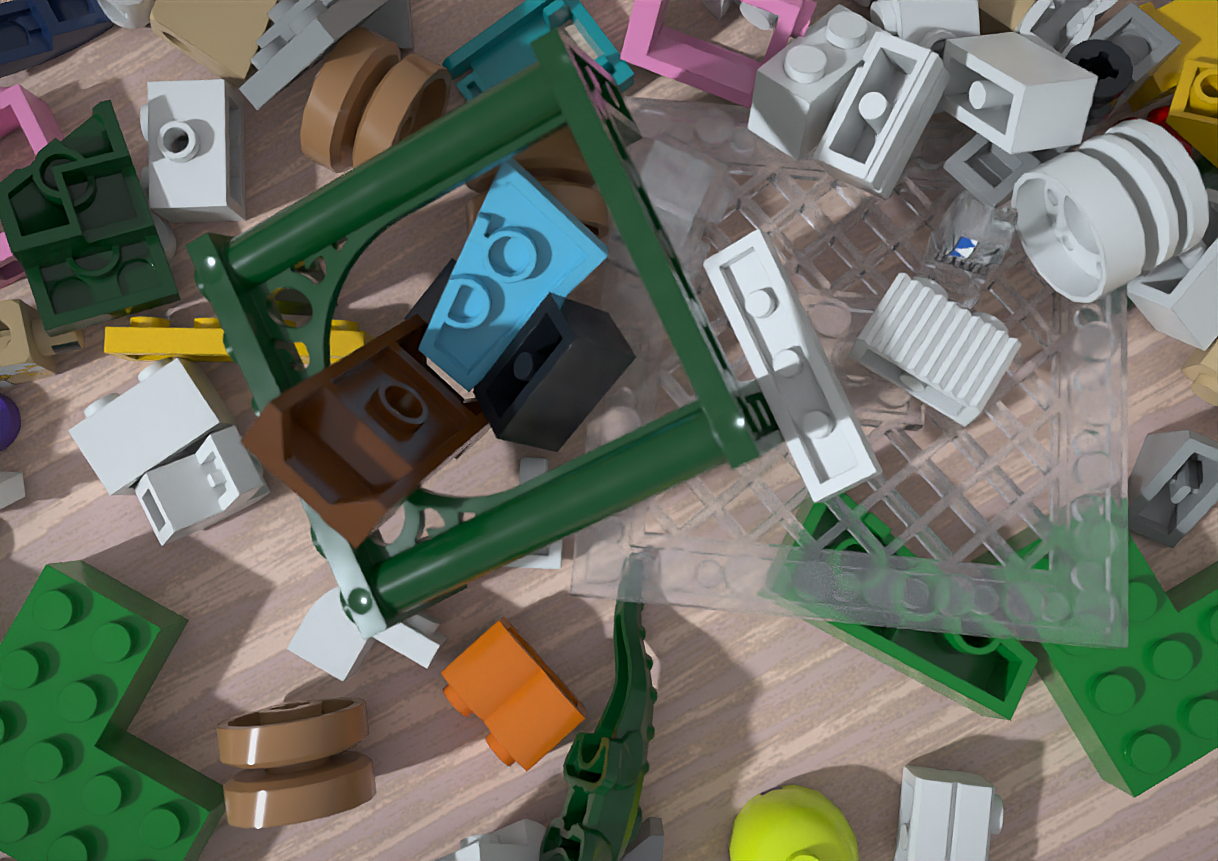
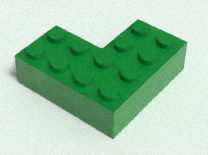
[971,498,1218,798]
[0,560,225,861]

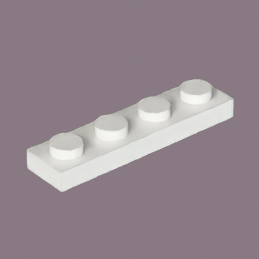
[702,228,883,503]

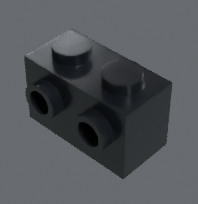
[473,292,636,452]

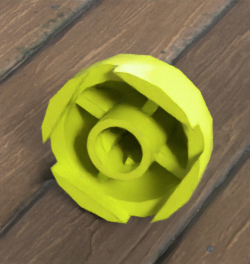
[728,784,859,861]

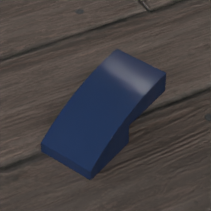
[0,0,113,78]

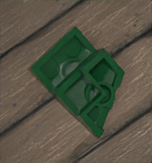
[0,100,181,337]

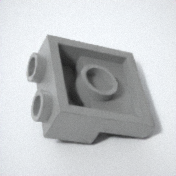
[239,0,389,110]

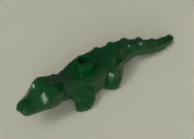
[539,553,658,861]

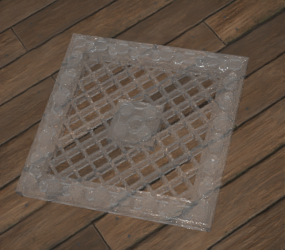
[570,96,1128,650]

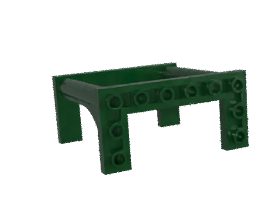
[185,27,785,640]

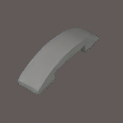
[943,2,1182,212]

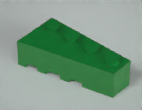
[756,491,1038,721]

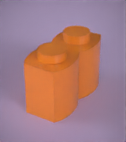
[440,616,588,772]

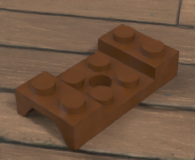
[240,314,491,549]

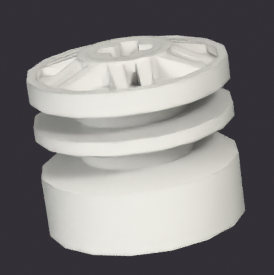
[1011,119,1209,303]

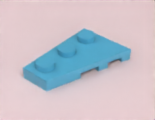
[418,158,608,392]

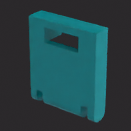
[442,0,635,102]

